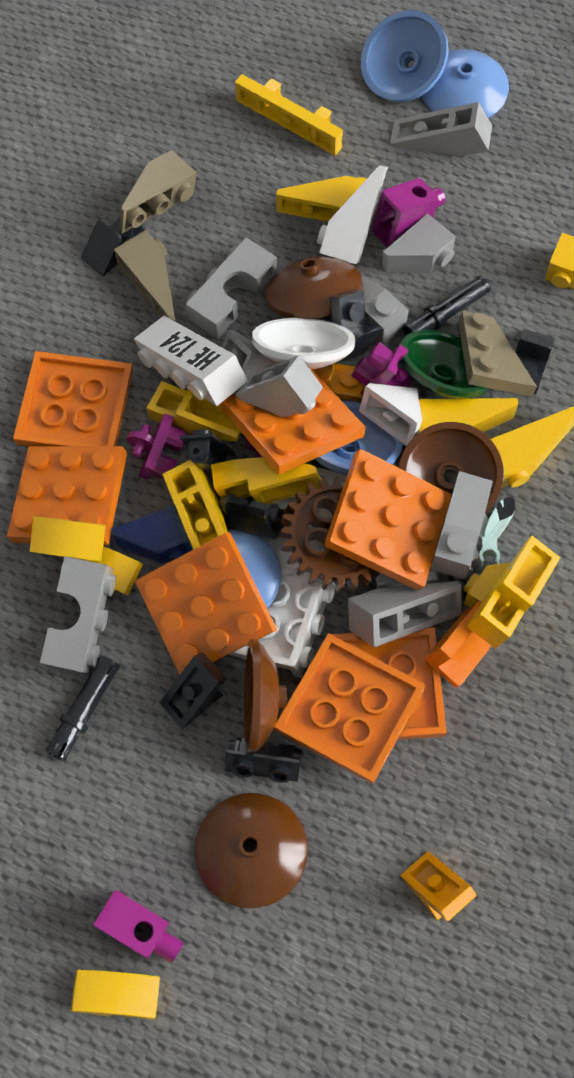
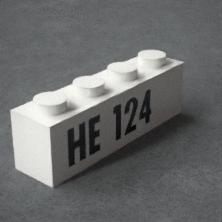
[134,316,248,406]

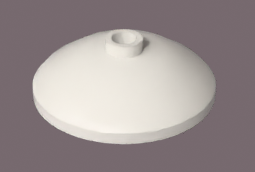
[252,318,355,370]

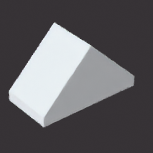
[359,383,422,446]

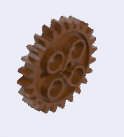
[279,477,381,592]

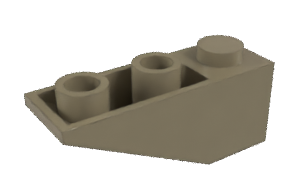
[119,150,197,234]

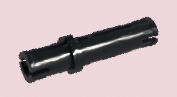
[402,276,491,336]
[45,655,120,762]

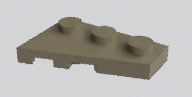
[458,311,537,397]

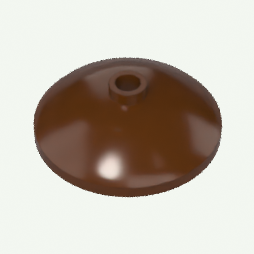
[265,256,363,319]
[399,422,504,524]
[244,640,287,753]
[195,793,308,908]

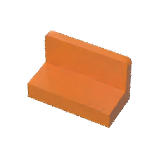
[425,600,491,688]

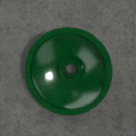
[400,330,490,399]

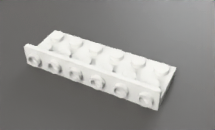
[229,468,347,678]

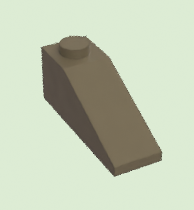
[114,230,176,322]

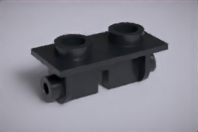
[180,429,235,477]
[219,494,289,540]
[225,737,302,783]

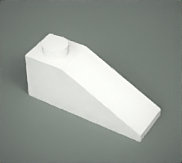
[317,165,388,264]

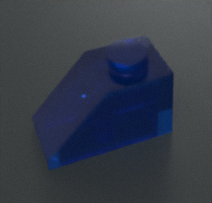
[111,505,193,564]

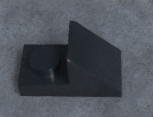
[81,218,145,277]
[330,289,383,362]
[515,329,555,394]
[159,652,227,729]

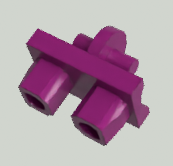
[351,342,411,396]
[127,413,187,480]

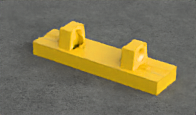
[235,74,343,156]

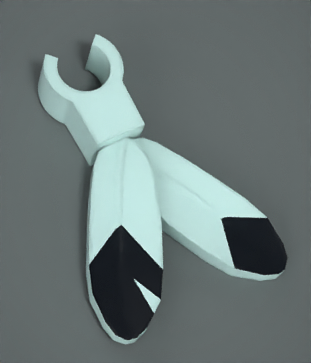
[478,497,515,568]

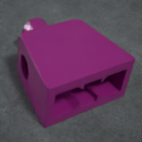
[371,178,446,248]
[93,889,184,964]

